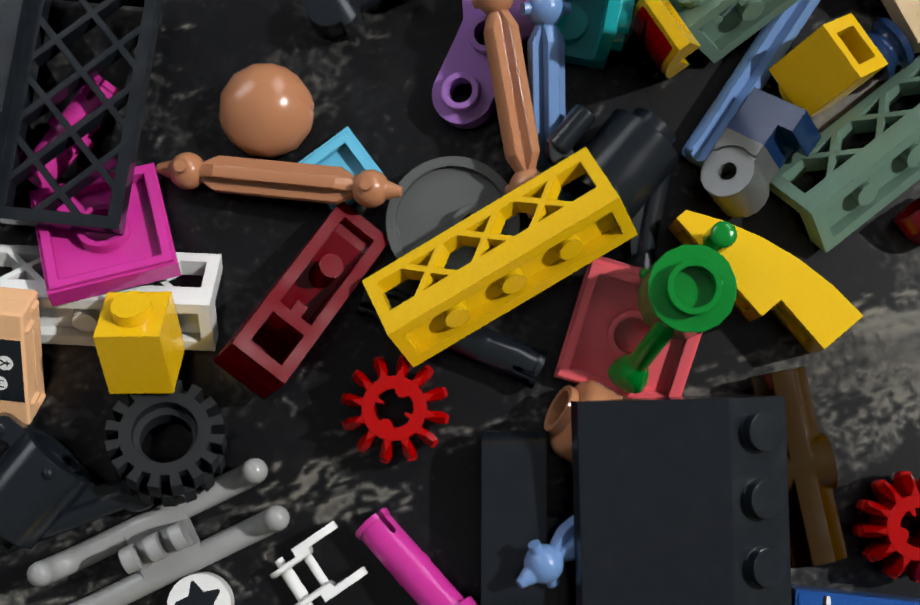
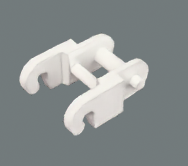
[270,521,368,605]

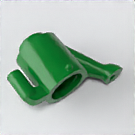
[608,221,737,394]

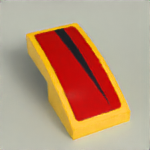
[630,0,701,79]

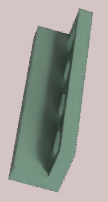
[769,55,920,253]

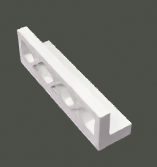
[0,244,223,352]

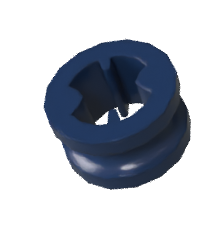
[864,17,914,82]

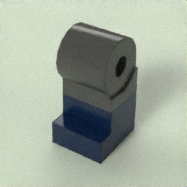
[701,87,821,218]

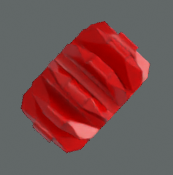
[341,355,449,463]
[852,471,920,583]

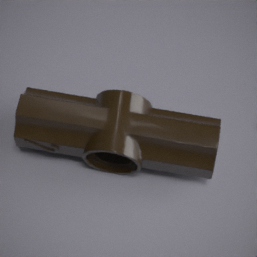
[747,366,848,569]

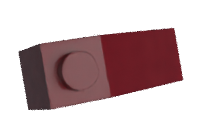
[213,202,389,400]

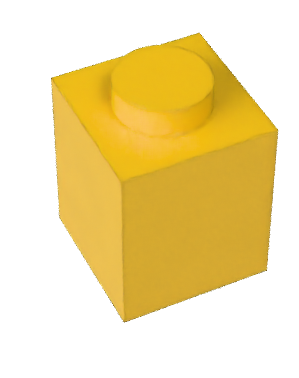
[768,13,888,117]
[93,291,185,394]

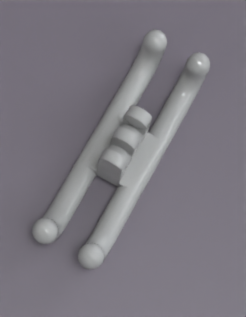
[27,458,290,605]

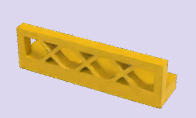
[362,147,638,368]

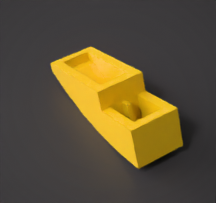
[668,210,863,354]

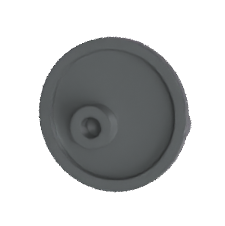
[386,156,520,270]

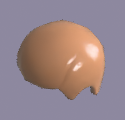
[219,63,314,159]

